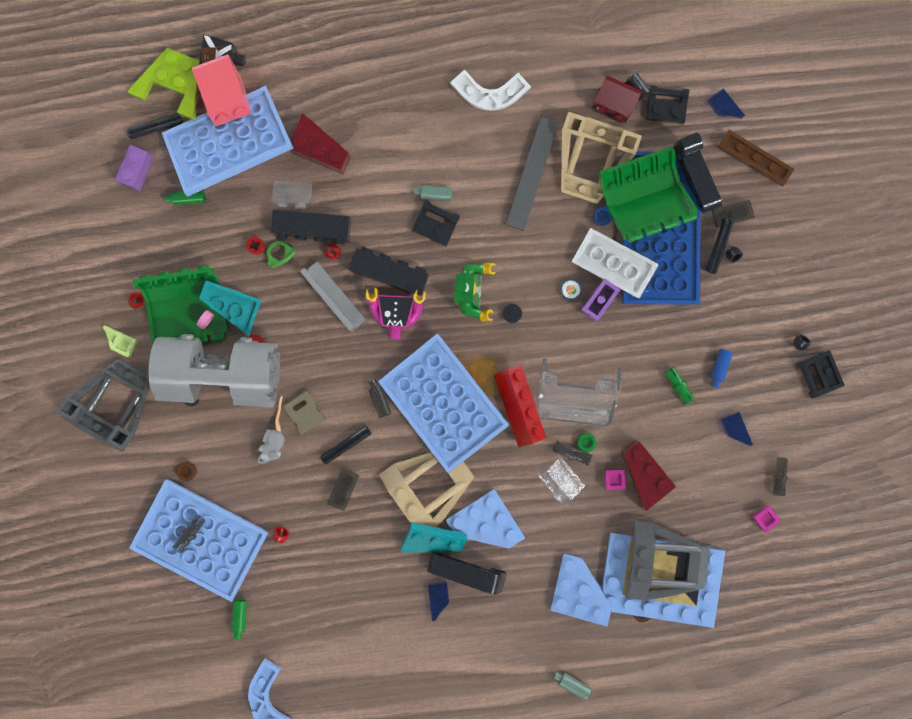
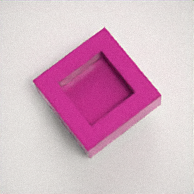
[605,469,626,490]
[752,505,781,533]

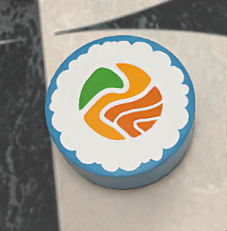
[561,280,581,300]

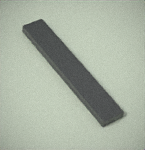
[506,117,559,231]

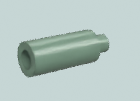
[414,185,452,202]
[553,671,591,701]

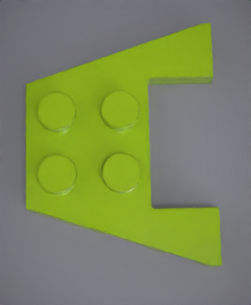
[128,48,199,121]

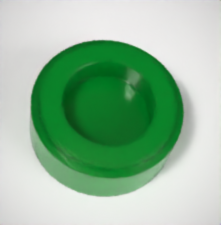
[577,433,597,452]

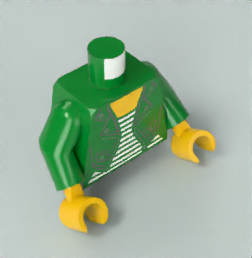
[454,263,496,322]

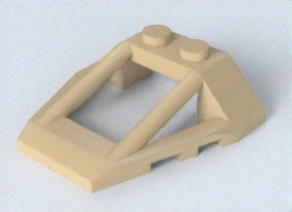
[561,112,642,204]
[379,452,474,528]

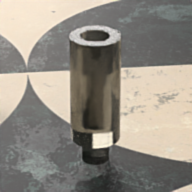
[368,380,392,419]

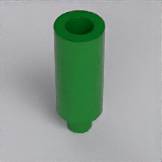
[165,189,206,205]
[231,599,247,640]

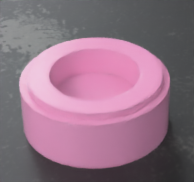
[196,310,214,329]

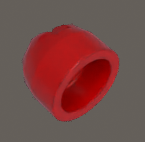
[325,244,341,260]
[128,292,145,309]
[273,527,289,544]

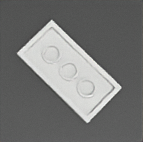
[572,228,658,298]

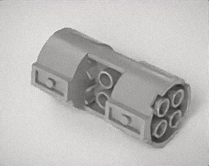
[149,334,280,407]

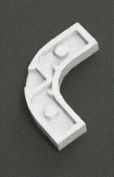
[450,70,531,111]

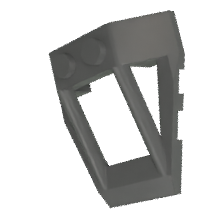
[55,358,150,452]
[625,521,709,600]

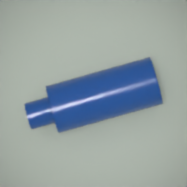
[710,349,733,388]

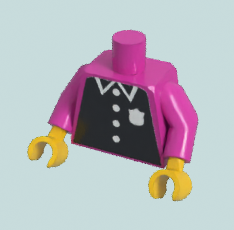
[366,288,426,339]

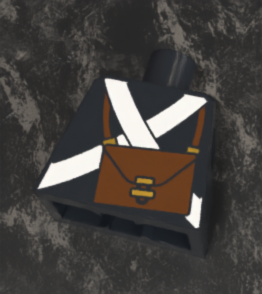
[199,34,246,67]

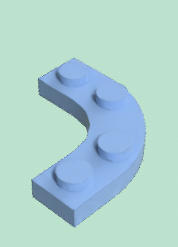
[248,659,291,719]

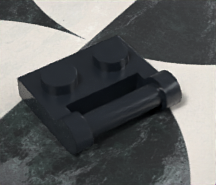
[646,85,689,124]
[412,200,461,247]
[796,350,845,399]

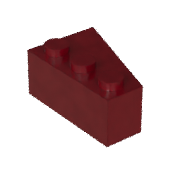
[289,113,351,175]
[621,440,676,511]

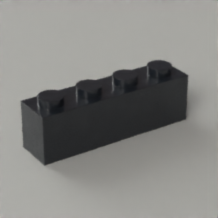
[271,210,352,244]
[349,247,429,297]

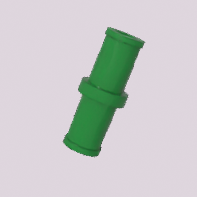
[664,366,695,405]

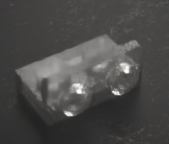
[539,457,586,504]

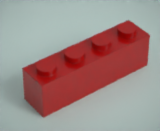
[494,365,546,447]

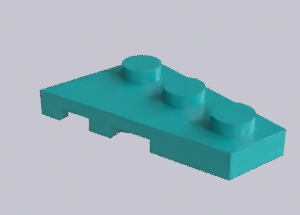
[199,280,261,336]
[400,522,467,552]

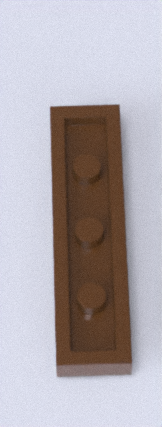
[718,130,794,186]

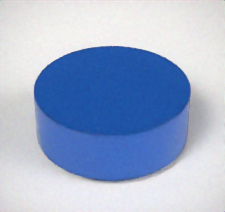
[593,206,612,226]

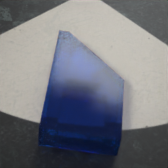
[707,88,745,119]
[720,412,753,446]
[428,582,449,621]

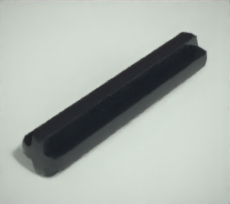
[127,113,183,139]
[706,218,734,274]
[320,426,372,464]

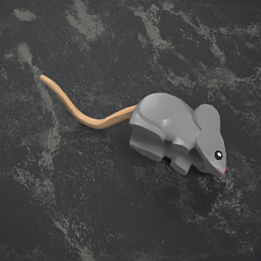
[257,396,285,464]

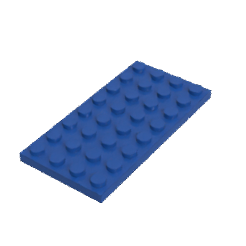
[622,151,701,305]

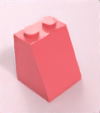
[192,54,252,126]

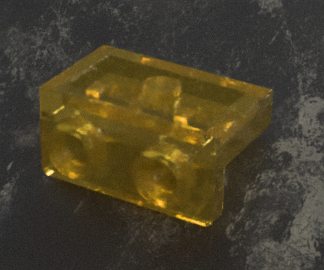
[470,357,499,396]

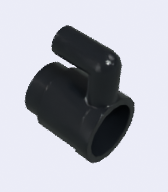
[625,72,650,101]

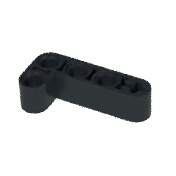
[673,132,722,213]
[427,552,507,595]

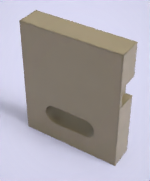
[283,391,326,435]

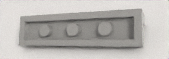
[300,262,366,332]

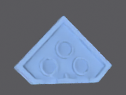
[446,489,525,548]
[551,553,612,626]

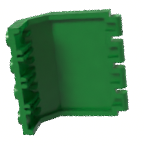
[599,146,698,243]
[133,265,229,344]

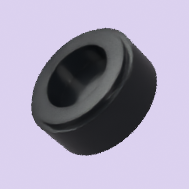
[503,304,522,323]

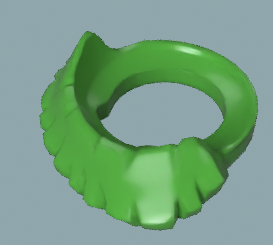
[267,241,296,268]

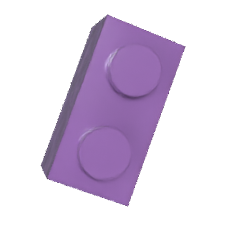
[115,145,155,192]
[579,279,621,322]

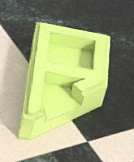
[103,325,138,358]

